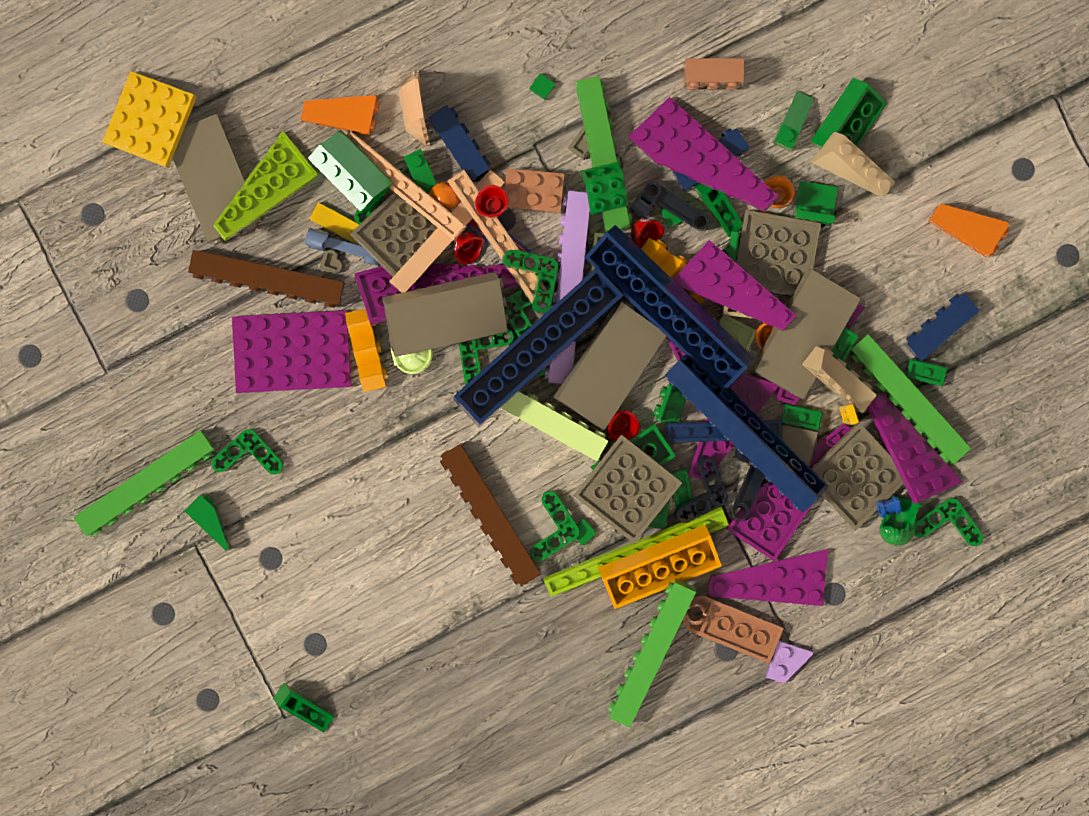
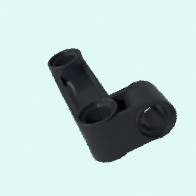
[630,181,710,231]
[730,449,765,522]

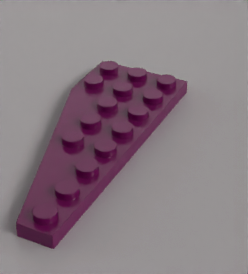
[629,97,779,212]
[354,264,518,326]
[726,423,851,562]

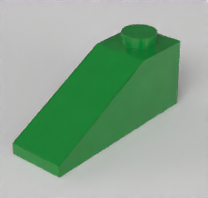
[773,91,814,151]
[403,149,437,194]
[694,183,743,237]
[184,494,231,551]
[273,683,334,732]

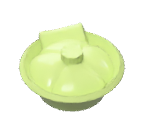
[391,348,433,374]

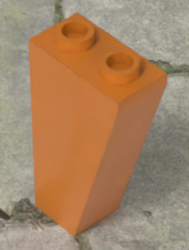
[301,95,380,136]
[928,204,1009,258]

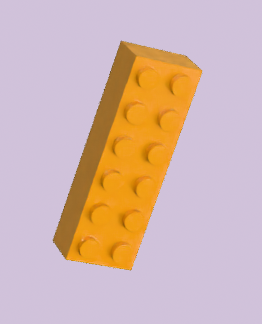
[598,525,722,609]

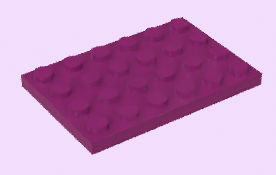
[232,310,351,393]

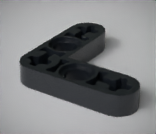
[674,455,728,523]

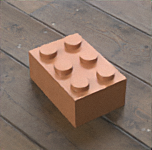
[683,58,744,90]
[505,168,565,214]

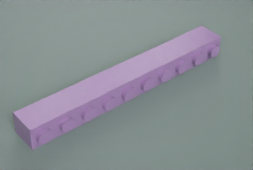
[545,191,589,384]

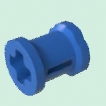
[877,496,901,518]

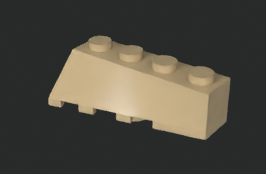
[811,132,895,197]
[802,346,876,413]

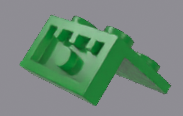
[580,162,628,214]
[794,181,838,225]
[653,383,686,424]

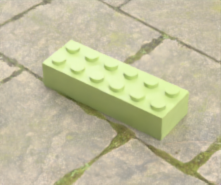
[501,389,608,461]

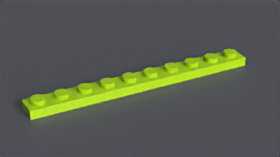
[543,507,729,597]

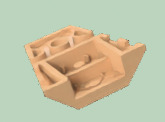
[399,70,430,147]

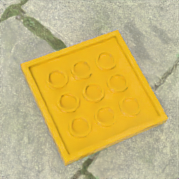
[102,71,197,168]

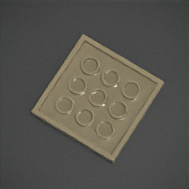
[350,192,455,277]
[736,210,821,296]
[812,423,904,531]
[573,435,682,543]

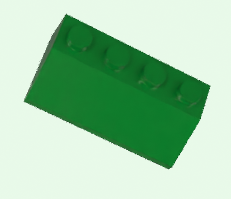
[811,77,887,150]
[308,130,393,212]

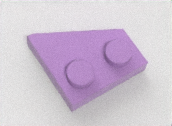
[766,641,813,683]

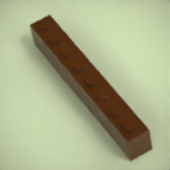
[188,250,345,308]
[440,443,541,587]

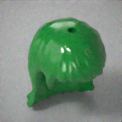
[879,495,922,546]

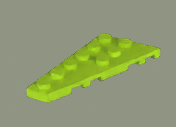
[213,131,318,241]

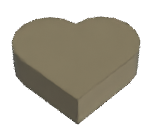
[319,249,343,273]

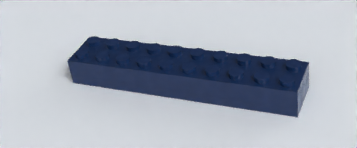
[584,225,755,391]
[453,267,623,427]
[665,355,829,513]

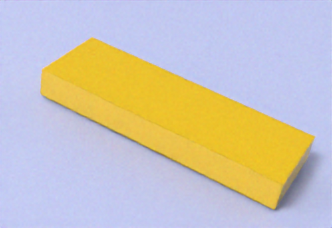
[309,202,361,246]
[839,404,859,425]

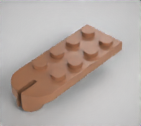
[682,595,784,664]

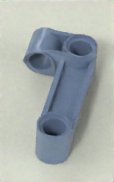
[305,228,380,266]

